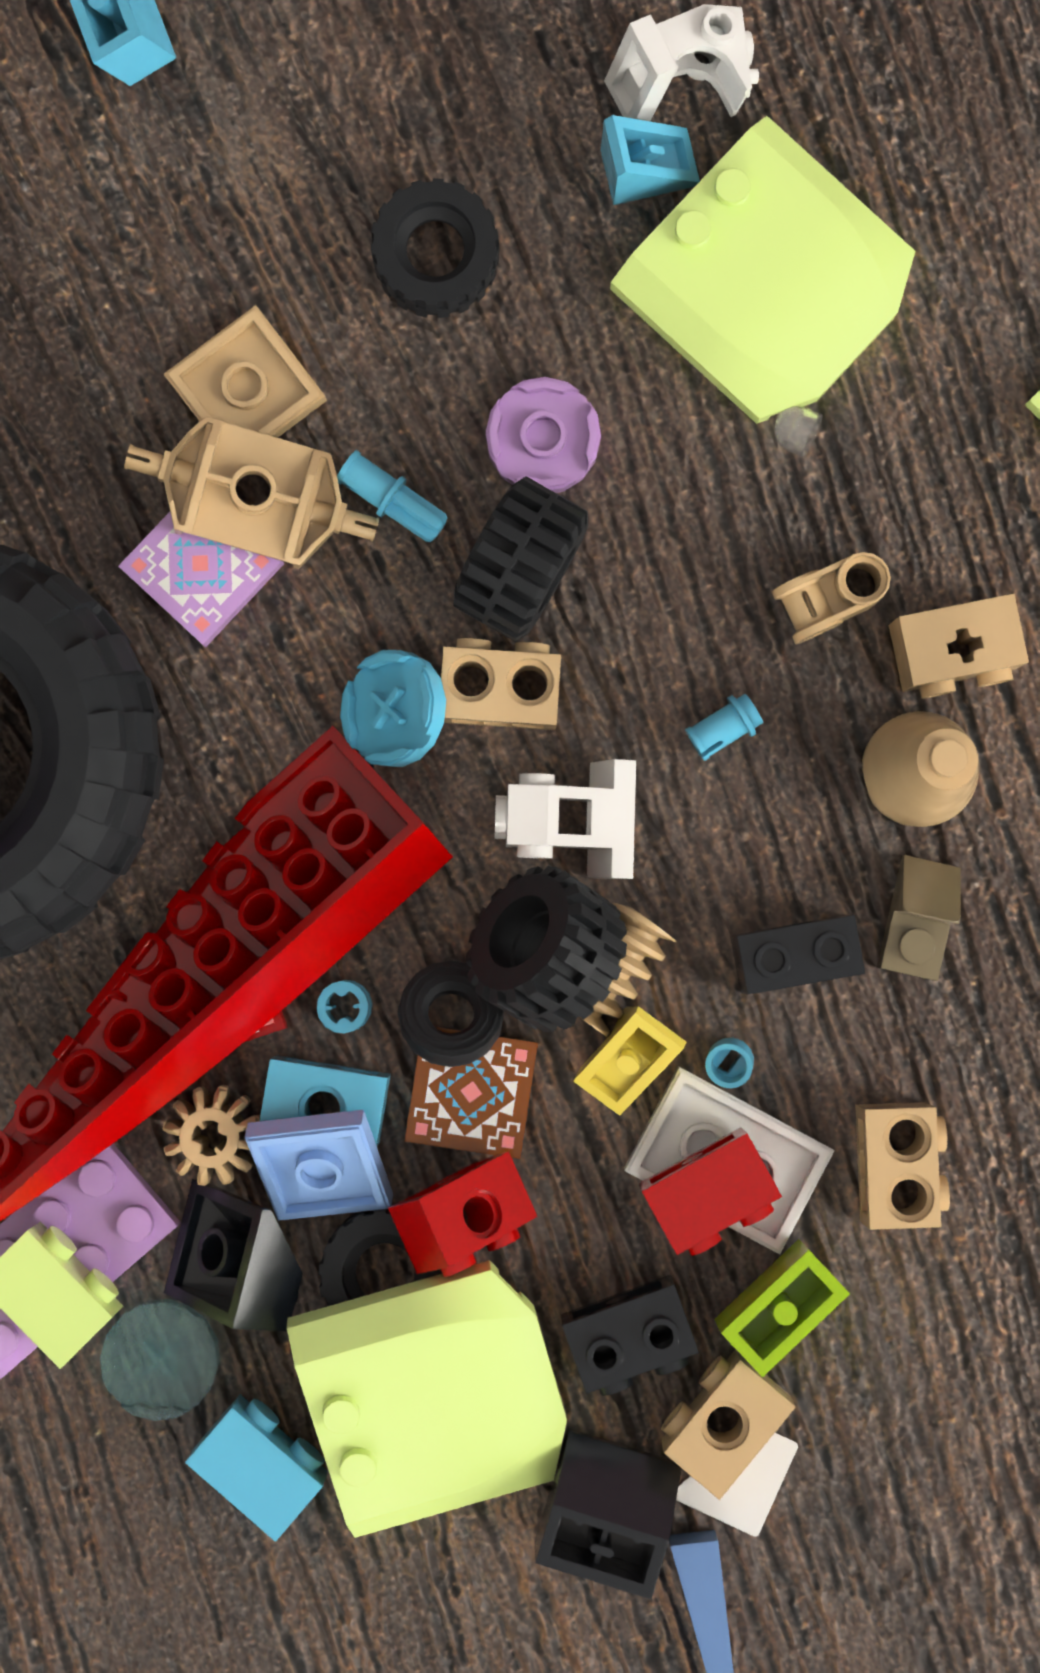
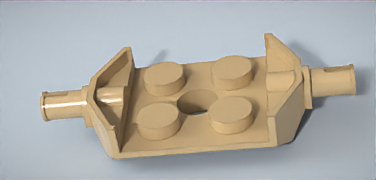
[124,417,380,569]

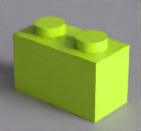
[714,1239,850,1378]

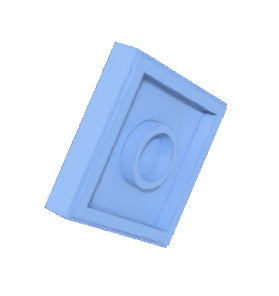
[245,1109,393,1221]

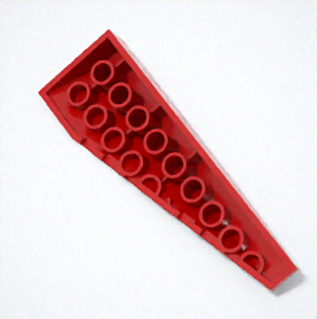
[0,726,453,1221]

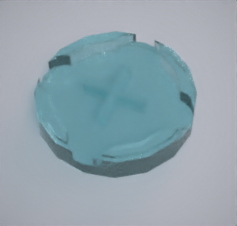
[100,1299,220,1421]

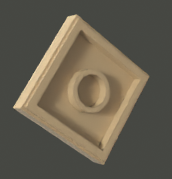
[164,305,327,438]

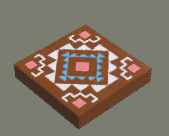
[404,1026,538,1159]

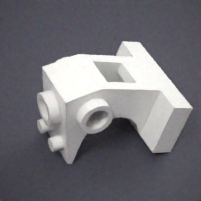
[604,4,759,121]
[495,759,636,879]

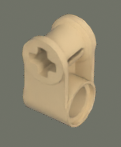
[771,552,891,644]

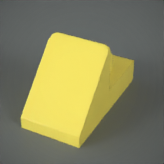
[573,1006,687,1116]

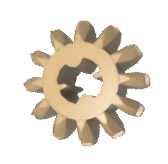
[163,1085,260,1186]

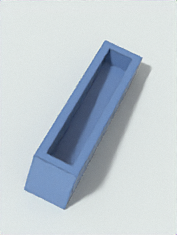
[669,1530,734,1673]

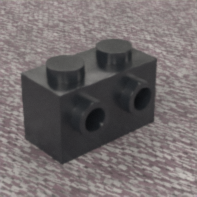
[561,1275,699,1396]

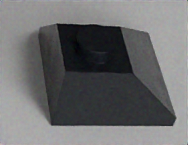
[164,1179,303,1331]

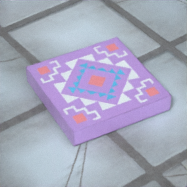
[118,512,284,647]

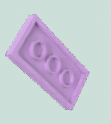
[0,1143,181,1379]

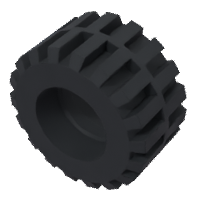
[453,476,589,642]
[466,866,627,1032]

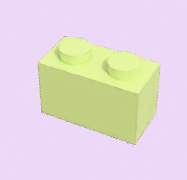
[0,1222,123,1369]

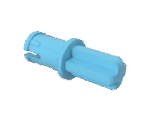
[337,450,447,542]

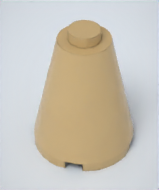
[862,711,979,827]

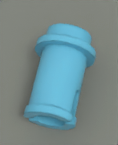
[685,694,763,761]

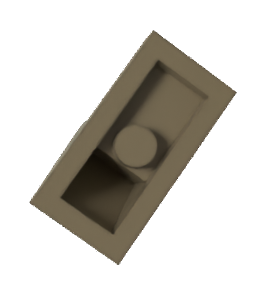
[877,855,961,981]

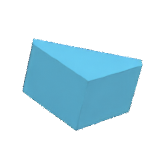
[600,115,700,205]

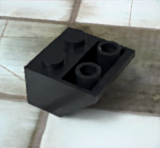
[534,1428,682,1599]

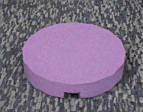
[486,377,601,493]

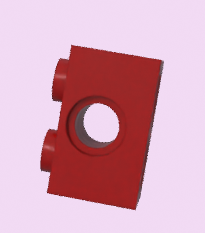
[388,1151,538,1277]

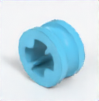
[317,980,373,1034]

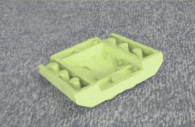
[610,116,915,424]
[287,1260,567,1538]

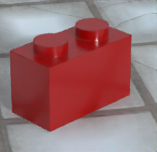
[638,1127,782,1256]

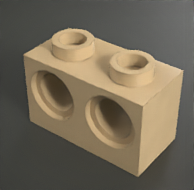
[441,638,561,731]
[855,1102,950,1230]

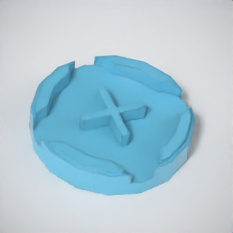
[340,650,446,767]

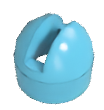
[705,1037,754,1088]

